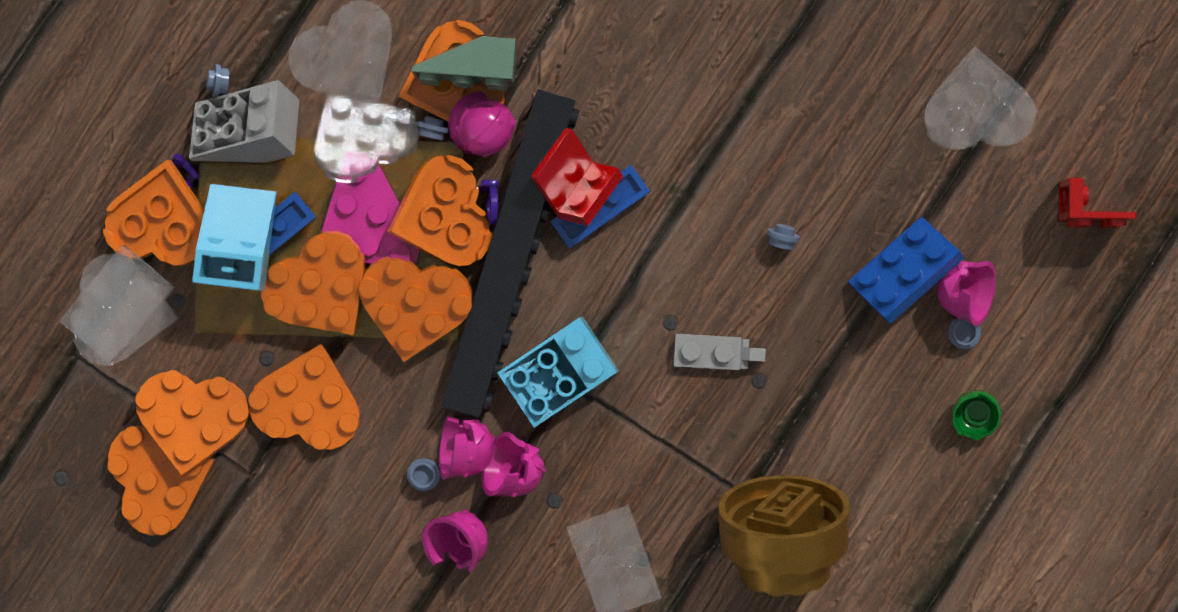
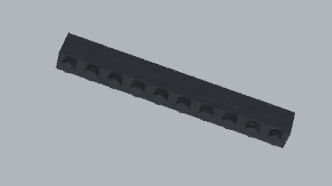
[441,89,580,417]

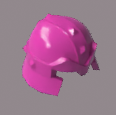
[448,91,516,158]
[937,261,996,326]
[439,415,495,480]
[481,431,546,498]
[422,509,488,573]

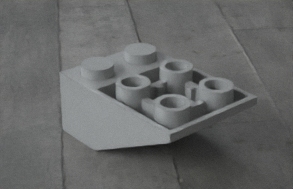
[189,80,299,163]

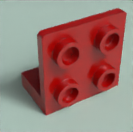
[531,128,623,226]
[1058,178,1136,228]

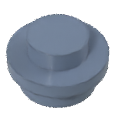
[206,64,229,97]
[416,116,449,140]
[767,224,800,250]
[948,318,981,349]
[407,458,440,491]

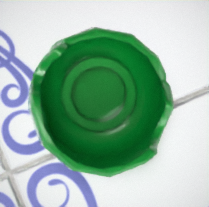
[951,390,1002,441]

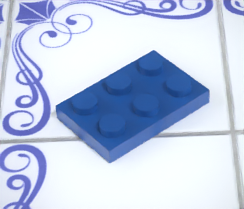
[848,216,964,324]

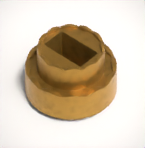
[718,475,850,597]

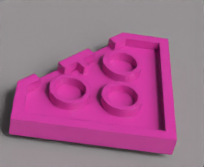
[321,153,421,265]

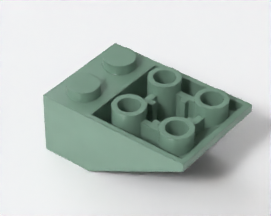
[412,36,517,91]

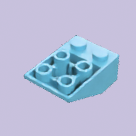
[192,184,277,291]
[498,316,619,428]

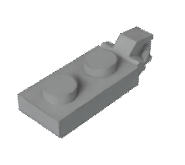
[673,334,766,370]

